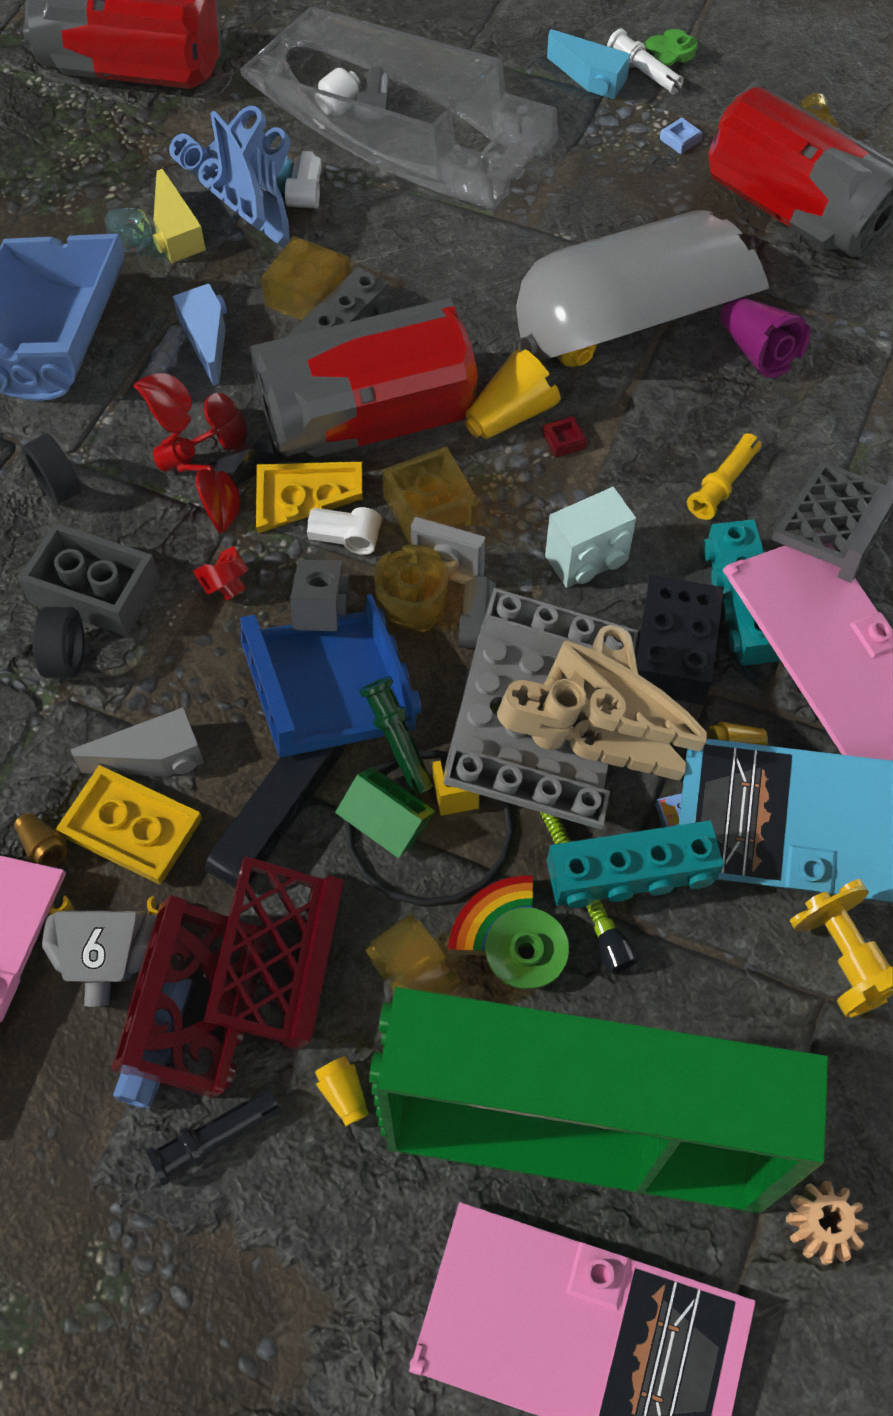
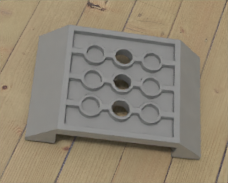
[443,588,638,829]

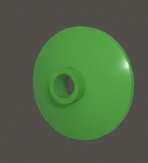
[485,907,569,990]

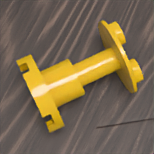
[790,879,893,1018]

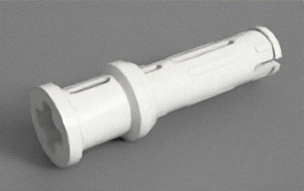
[607,28,684,95]

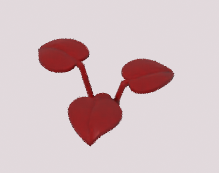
[133,373,247,534]

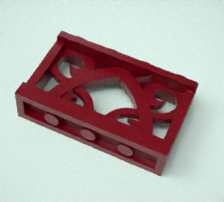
[111,895,267,1098]

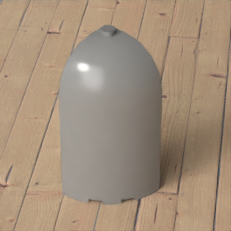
[516,210,769,361]

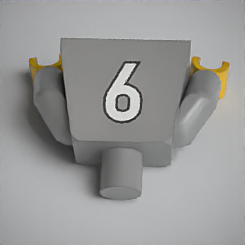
[42,896,158,1007]

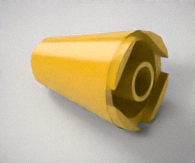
[465,348,561,439]

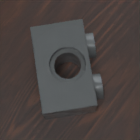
[290,560,350,631]

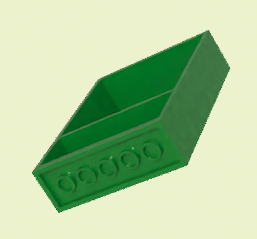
[369,987,828,1214]

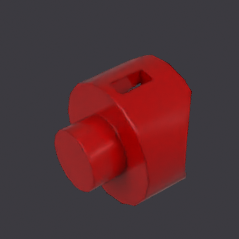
[193,545,249,601]

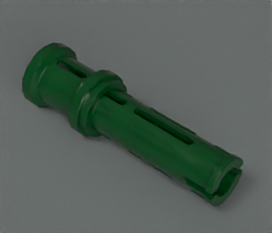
[359,676,435,795]

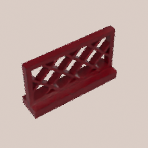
[204,856,344,1050]

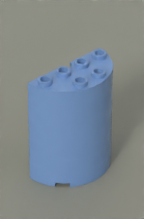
[0,233,125,401]

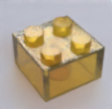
[261,236,351,320]
[382,446,477,546]

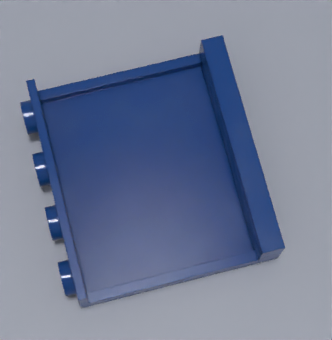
[240,594,421,758]

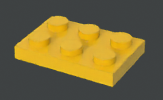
[55,765,203,885]

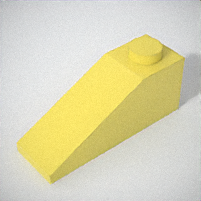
[153,169,206,263]

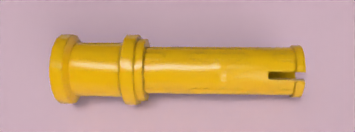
[687,433,762,520]

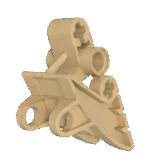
[497,625,707,781]

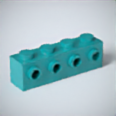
[703,519,781,666]
[546,820,724,908]

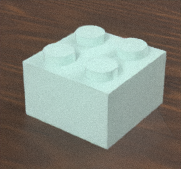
[545,487,636,588]

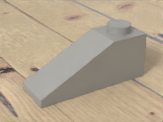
[70,708,204,777]

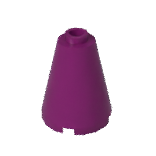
[720,297,811,378]

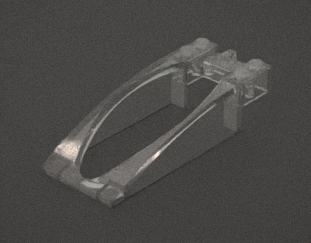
[240,6,559,210]

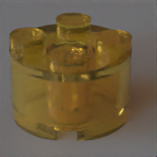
[374,544,449,632]
[365,913,460,994]

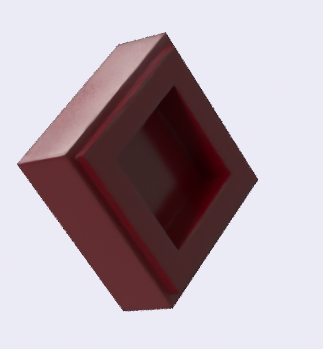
[542,416,587,458]

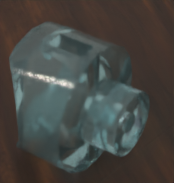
[105,208,153,253]

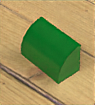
[335,767,435,858]

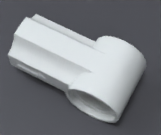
[285,151,322,209]
[307,507,382,555]

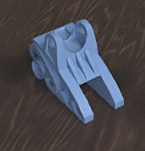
[169,106,290,249]

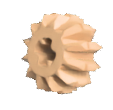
[786,1181,868,1265]

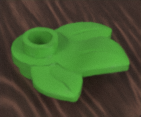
[643,29,698,66]

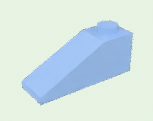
[173,284,227,386]

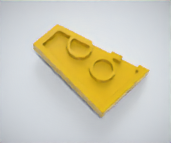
[256,462,363,534]

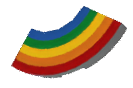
[448,875,533,956]

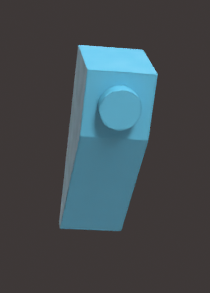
[547,29,631,99]

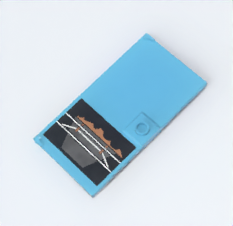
[679,739,893,903]

